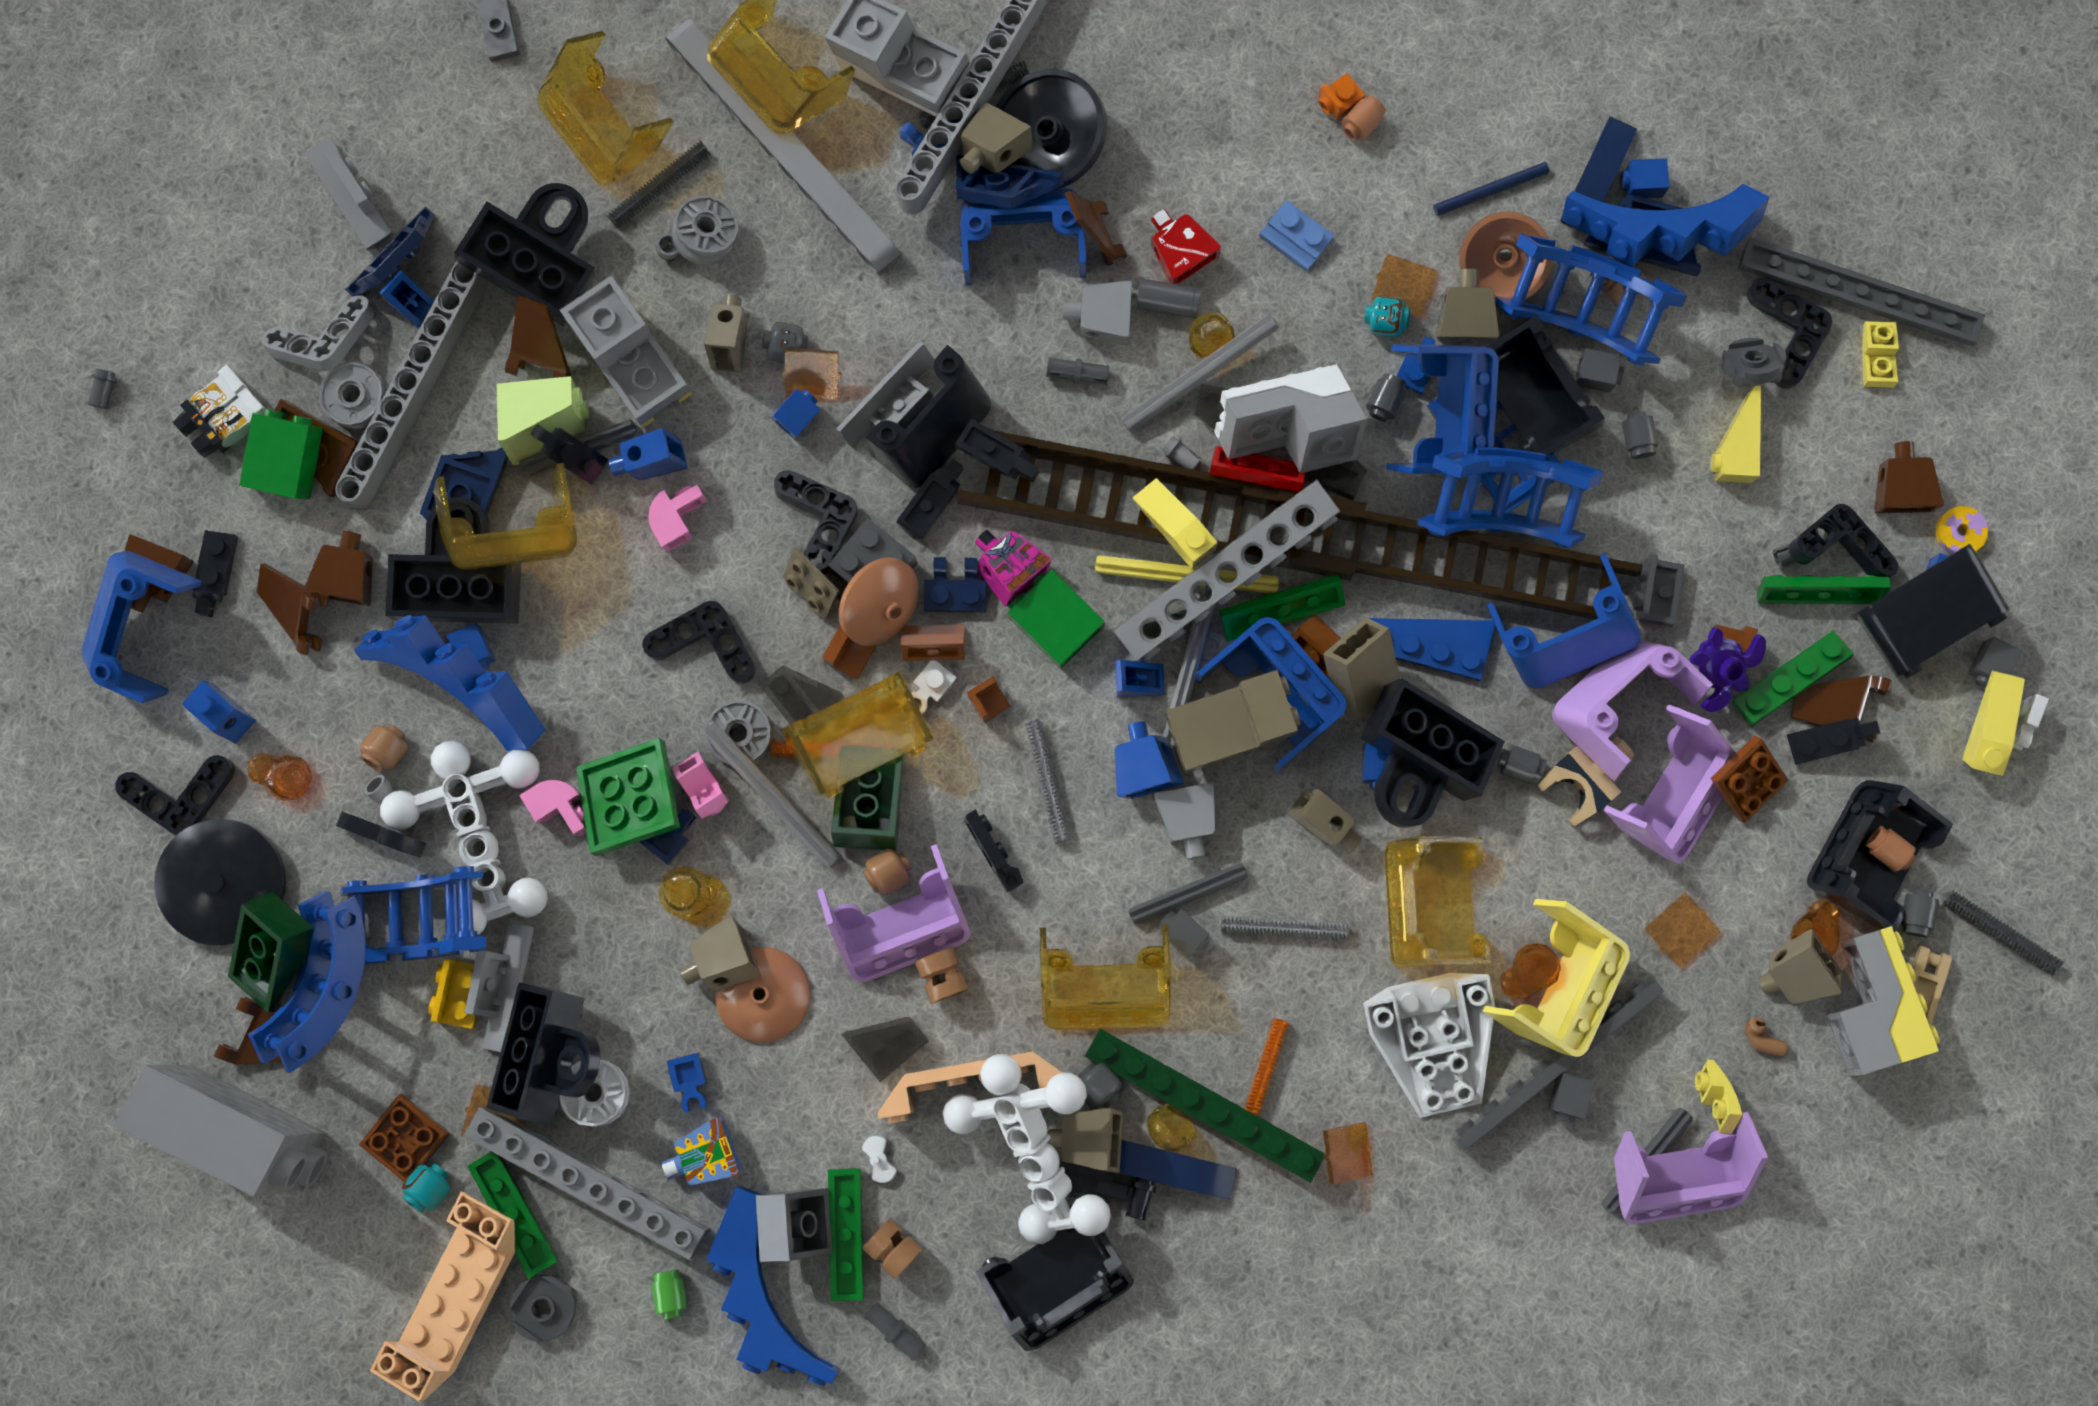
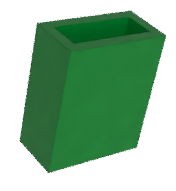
[239,409,323,499]
[1008,570,1105,670]

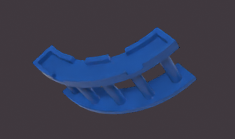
[1495,234,1687,366]
[1417,447,1604,547]
[340,866,486,964]
[248,891,365,1073]

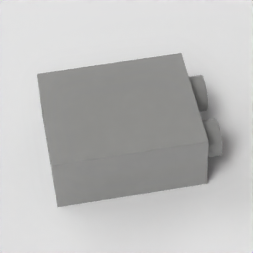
[113,1065,328,1197]

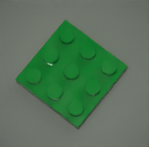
[576,738,680,856]

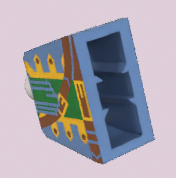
[662,1116,744,1186]

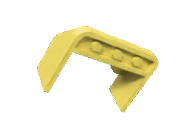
[1482,899,1630,1057]

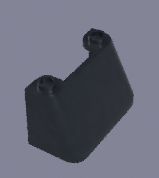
[1487,315,1605,458]
[865,345,991,488]
[1854,544,2010,679]
[1807,780,1953,932]
[976,1206,1134,1351]

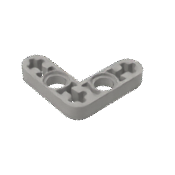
[261,295,374,371]

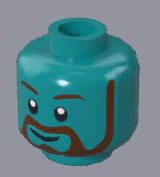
[1364,296,1411,337]
[402,1163,451,1213]

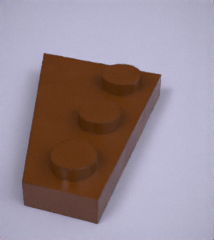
[275,399,359,497]

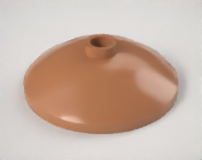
[1459,211,1552,299]
[839,557,919,646]
[715,947,810,1043]

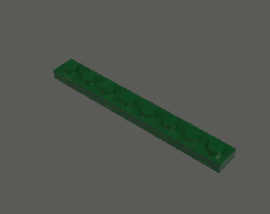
[1085,1029,1326,1183]

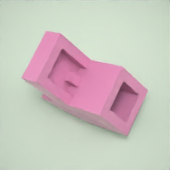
[648,485,708,553]
[672,751,730,819]
[519,780,586,837]

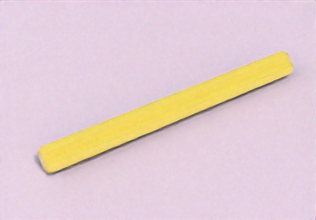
[1095,555,1279,594]

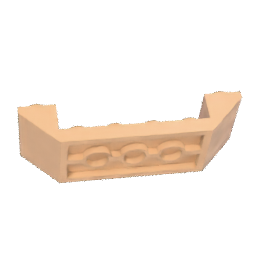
[878,1051,1061,1124]
[370,1191,515,1402]

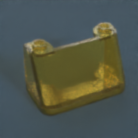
[781,671,934,799]
[1384,836,1491,968]

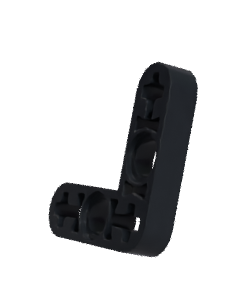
[1747,278,1832,389]
[774,470,857,575]
[1789,504,1899,578]
[642,601,756,684]
[115,755,235,835]
[336,811,426,858]

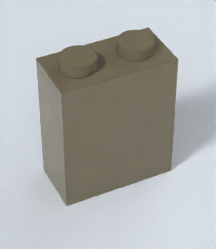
[1323,617,1400,720]

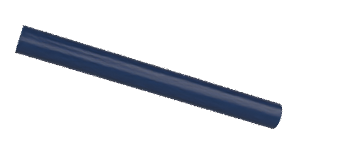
[1433,162,1549,216]

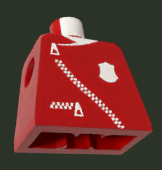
[1151,209,1221,284]

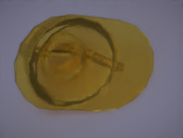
[658,866,732,927]

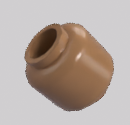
[360,725,408,772]
[863,849,912,895]

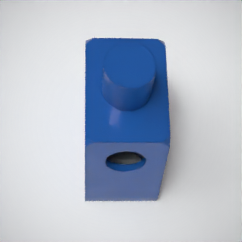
[609,428,688,480]
[182,681,256,744]
[1115,721,1184,799]

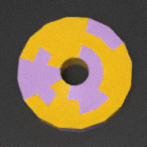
[1935,506,1988,554]

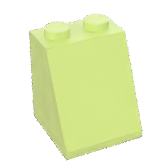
[497,376,589,465]

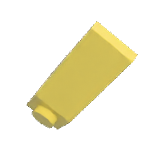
[1710,386,1761,483]
[1132,478,1217,569]
[1962,670,2025,776]

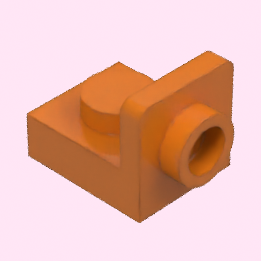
[1318,73,1366,120]

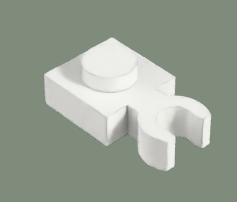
[904,660,957,716]
[2013,694,2049,751]

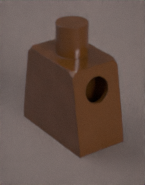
[1875,441,1944,513]
[305,531,373,606]
[125,534,193,613]

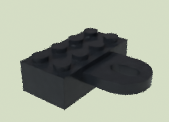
[454,183,595,326]
[385,497,521,624]
[1360,678,1505,828]
[486,982,600,1125]

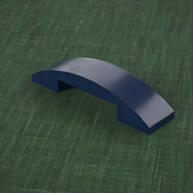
[1560,116,1637,234]
[1120,1140,1237,1200]

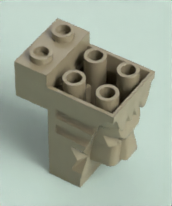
[1165,670,1301,774]

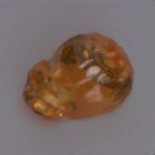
[247,753,312,801]
[1790,899,1841,956]
[1500,942,1561,999]

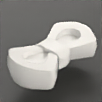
[862,1135,898,1184]

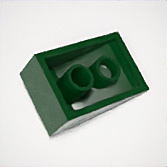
[831,746,904,851]
[228,892,314,1013]

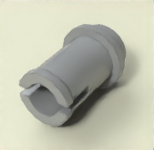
[1162,436,1202,469]

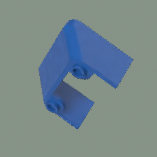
[961,188,1086,286]
[1386,344,1499,474]
[82,551,202,704]
[1487,553,1641,689]
[1195,617,1346,773]

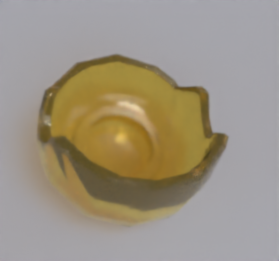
[1188,312,1235,359]
[1147,1104,1197,1152]

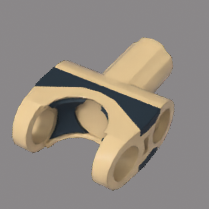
[1537,736,1634,827]

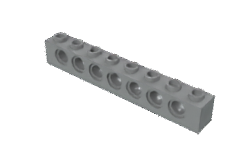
[1114,480,1340,661]
[463,1106,710,1260]

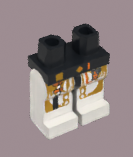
[172,364,266,458]

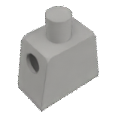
[1063,281,1132,345]
[1153,782,1215,859]

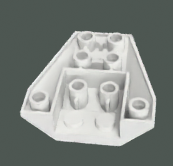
[1363,973,1495,1118]

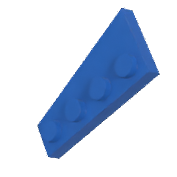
[1369,618,1495,681]

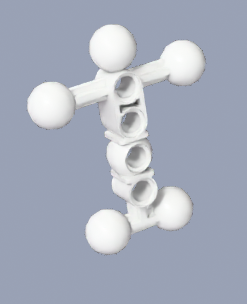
[380,740,548,935]
[943,1054,1111,1244]

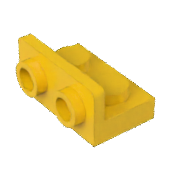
[428,959,478,1029]

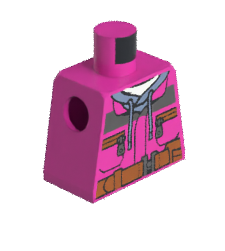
[975,530,1052,607]

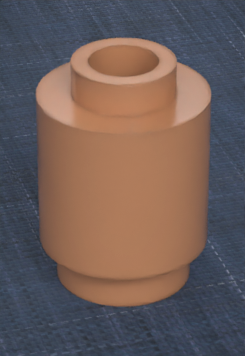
[1342,95,1386,141]
[1865,826,1916,872]

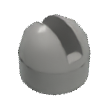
[656,233,679,260]
[364,775,393,803]

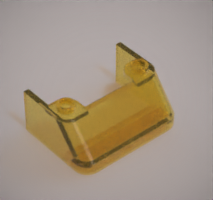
[707,0,855,134]
[538,31,674,186]
[433,463,577,570]
[1040,924,1171,1030]

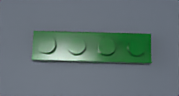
[1219,574,1345,641]
[1757,575,1891,604]
[1732,630,1854,728]
[467,1151,559,1279]
[828,1168,864,1301]

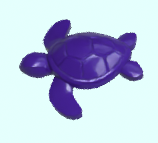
[1689,627,1766,712]

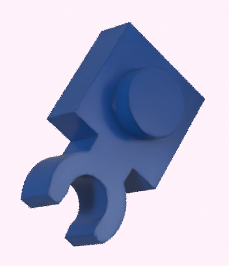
[667,1053,707,1113]

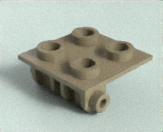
[783,547,841,620]

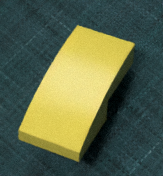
[1862,321,1899,388]
[1695,1059,1742,1134]

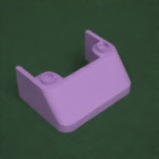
[1552,640,1713,781]
[1604,704,1736,863]
[817,844,970,982]
[1614,1112,1768,1224]

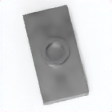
[477,0,520,62]

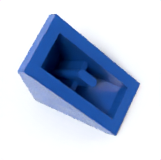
[380,270,434,329]
[1115,659,1165,698]

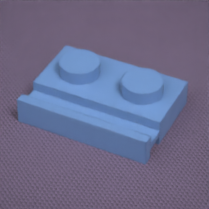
[1259,200,1335,272]

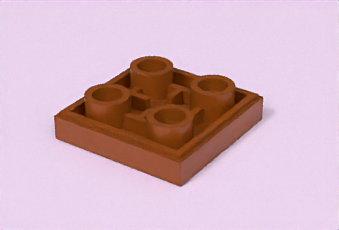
[1710,736,1788,823]
[359,1094,450,1182]

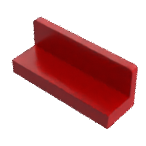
[1209,446,1305,492]

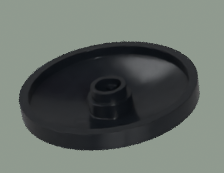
[996,69,1107,190]
[154,819,286,945]

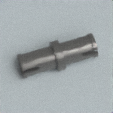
[1046,357,1109,385]
[864,1302,926,1361]

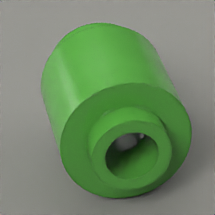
[651,1270,688,1320]

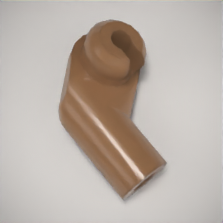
[1745,1017,1787,1057]

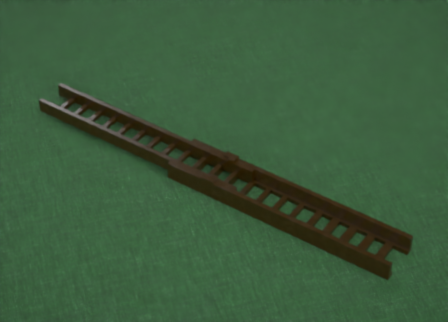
[956,430,1642,620]

